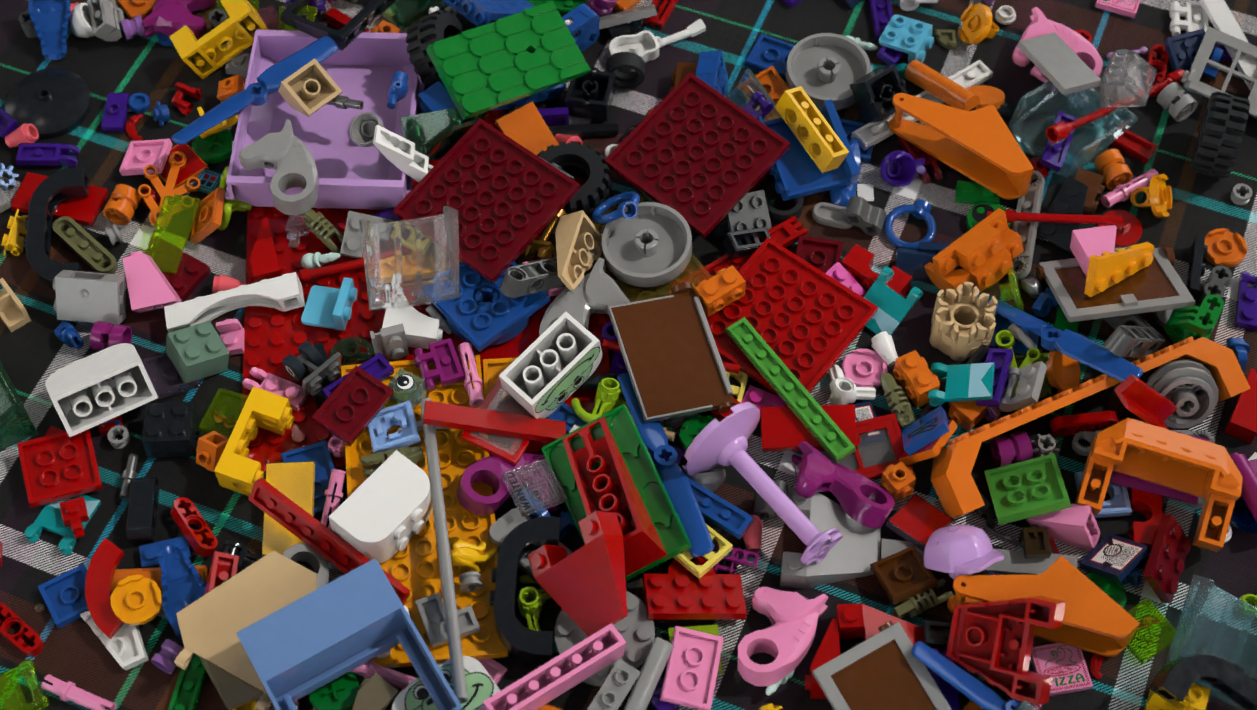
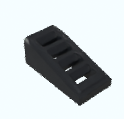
[723,227,771,259]

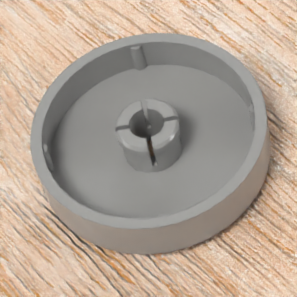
[786,33,871,110]
[602,202,692,287]
[555,591,655,687]

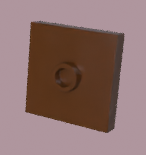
[870,545,938,605]

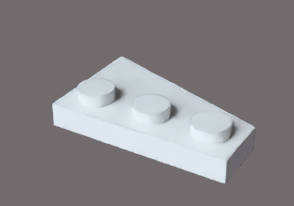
[80,610,149,671]

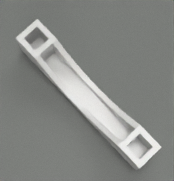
[164,272,305,332]

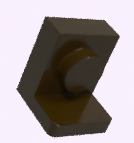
[1018,525,1051,559]

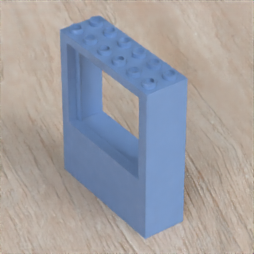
[236,558,463,710]

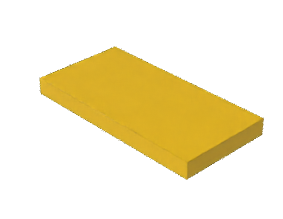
[262,462,315,555]

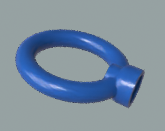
[591,191,640,224]
[884,199,936,250]

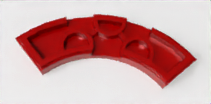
[85,538,125,639]

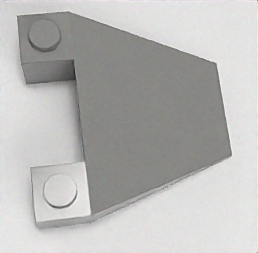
[780,487,881,589]

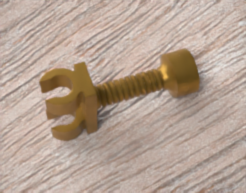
[521,209,567,260]

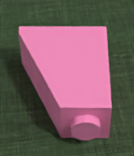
[1070,225,1117,278]
[123,251,182,313]
[1026,504,1101,552]

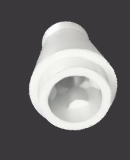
[871,331,899,367]

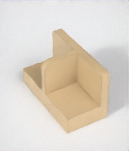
[0,277,31,333]

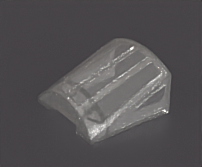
[359,206,460,310]

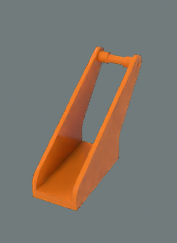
[888,93,1034,200]
[947,556,1140,657]

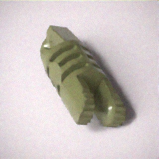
[300,209,343,253]
[880,373,915,429]
[361,446,424,477]
[892,578,954,619]

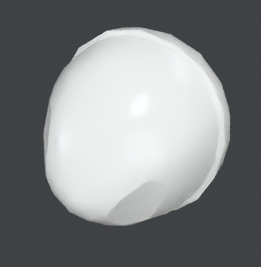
[70,3,94,38]

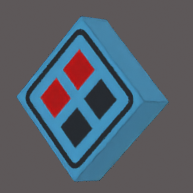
[193,169,221,194]

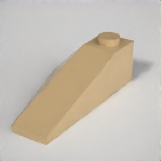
[555,210,603,291]

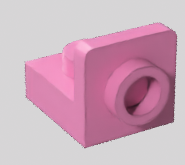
[216,319,244,356]

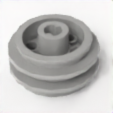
[1146,360,1219,429]

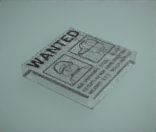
[502,459,567,517]

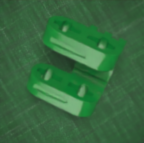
[1164,294,1224,344]

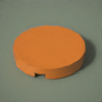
[967,85,1005,110]
[1204,228,1248,268]
[1046,350,1081,393]

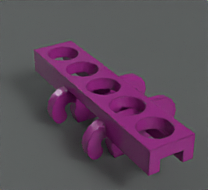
[713,543,760,574]

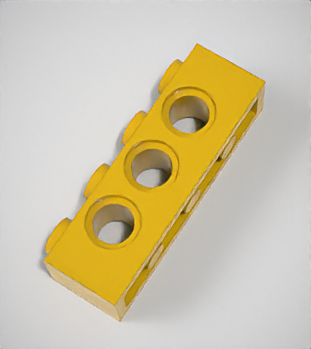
[775,86,849,173]

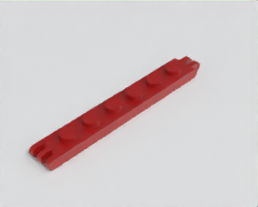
[665,216,809,296]

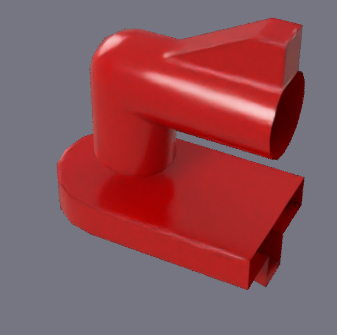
[171,82,202,116]

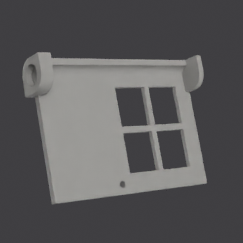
[1180,26,1257,119]

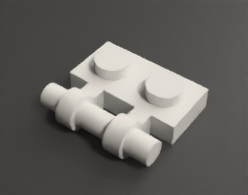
[1169,1,1209,36]

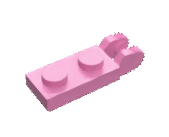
[242,367,307,412]

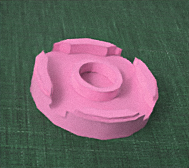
[841,348,888,389]

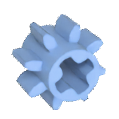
[0,163,19,190]

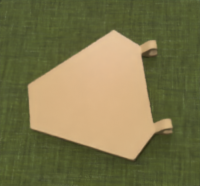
[174,550,317,710]

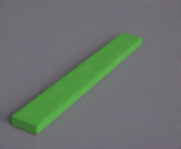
[726,317,856,463]

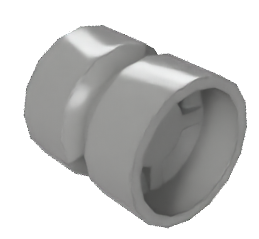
[1156,82,1198,122]

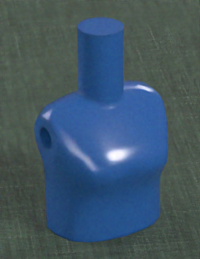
[387,71,408,109]

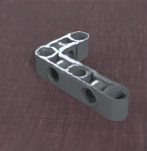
[500,225,589,298]
[1103,314,1165,358]

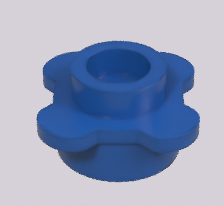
[153,101,170,127]

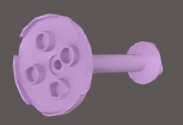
[683,402,843,565]

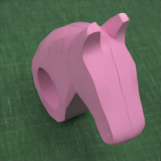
[1012,7,1103,92]
[738,587,828,686]

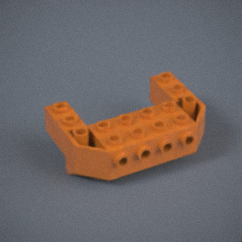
[1074,418,1243,552]

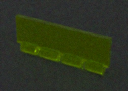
[145,194,201,274]

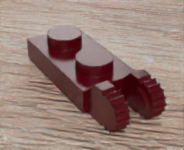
[898,136,942,184]

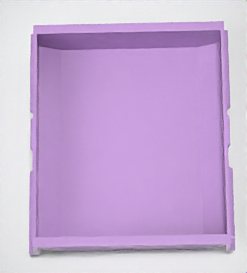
[225,29,425,210]

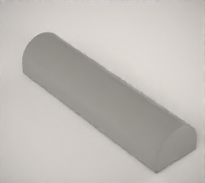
[624,637,674,710]

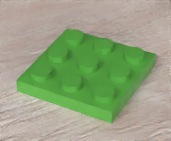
[984,453,1071,525]

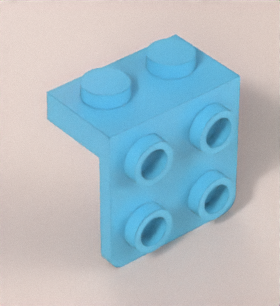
[879,14,934,64]
[301,277,358,331]

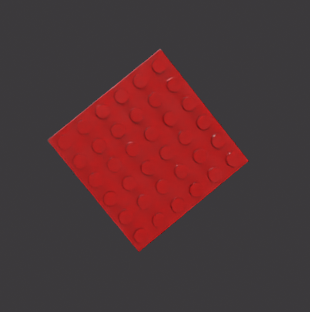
[705,237,878,397]

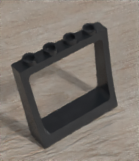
[280,0,395,51]

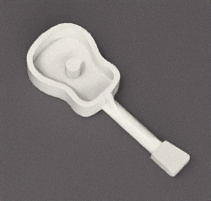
[609,19,706,72]

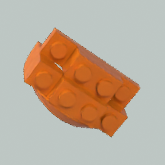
[924,208,1024,293]

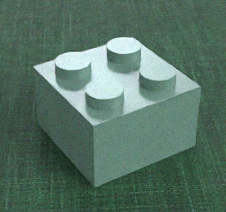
[165,321,230,384]

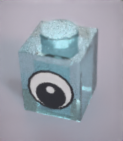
[388,368,427,409]

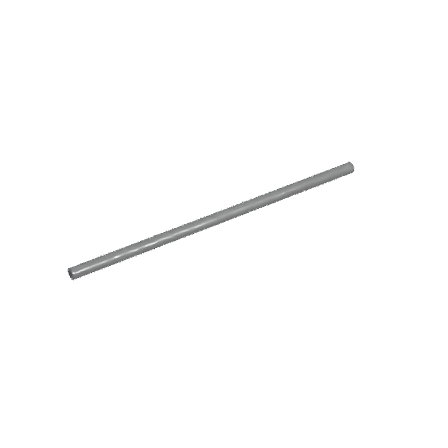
[420,398,468,704]

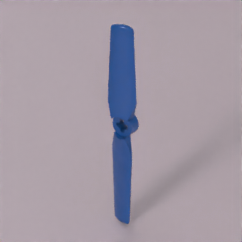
[171,36,339,145]
[978,292,1143,382]
[617,373,714,557]
[912,641,1028,710]

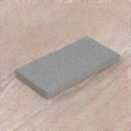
[1018,32,1101,95]

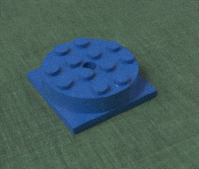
[422,262,550,352]

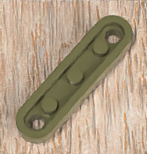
[53,216,118,274]

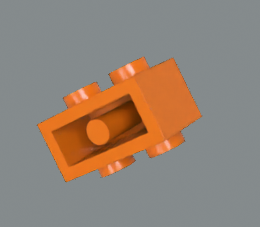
[695,265,746,317]
[893,350,940,408]

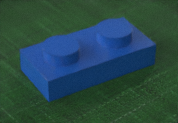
[139,536,192,568]

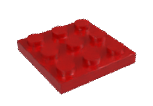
[17,429,103,508]

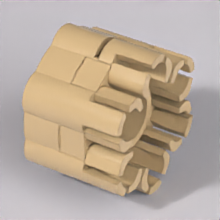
[929,282,998,361]

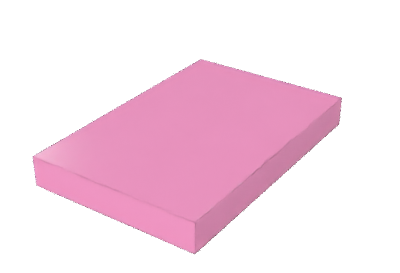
[660,626,724,710]

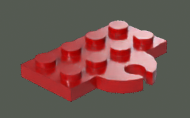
[642,557,747,620]

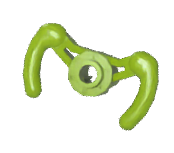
[218,166,252,231]
[571,378,630,423]
[517,575,552,631]

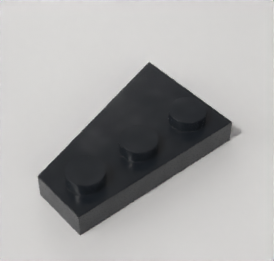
[1037,176,1089,255]

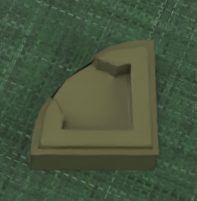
[934,29,957,50]

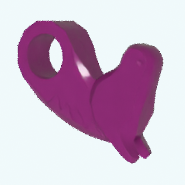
[142,0,218,40]
[792,441,895,528]
[457,453,560,517]

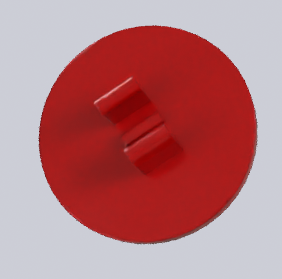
[1098,210,1142,247]

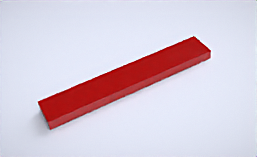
[423,401,566,443]

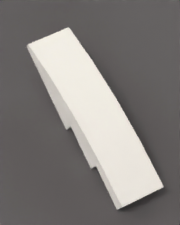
[373,125,434,182]

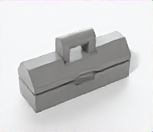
[87,0,125,41]

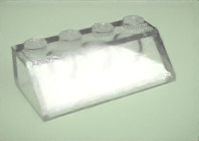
[1100,49,1157,107]

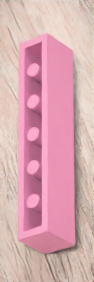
[482,623,626,710]

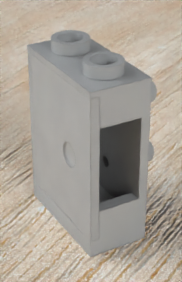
[53,270,126,325]

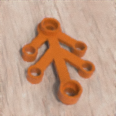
[138,151,200,229]

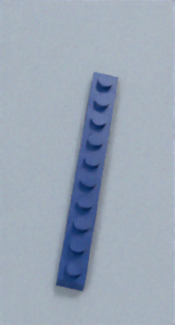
[546,402,753,539]

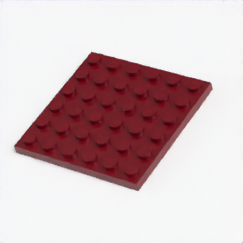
[604,72,790,238]
[393,119,581,284]

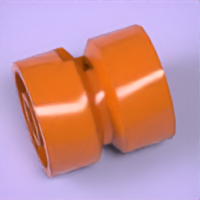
[1094,149,1133,190]
[103,184,141,226]

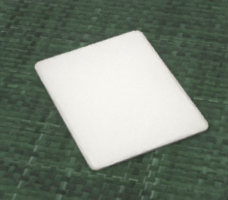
[857,184,874,201]

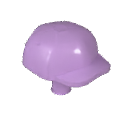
[924,524,1004,594]

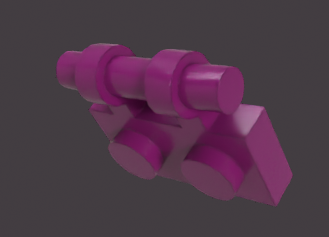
[413,338,465,391]

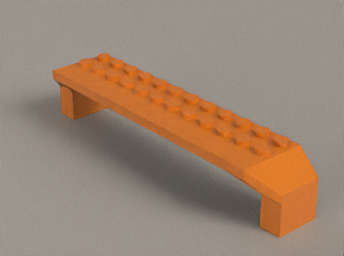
[930,336,1251,519]

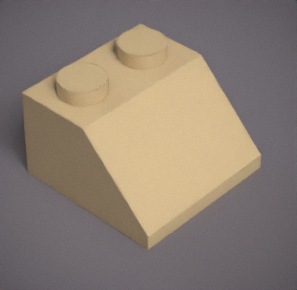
[278,58,343,117]

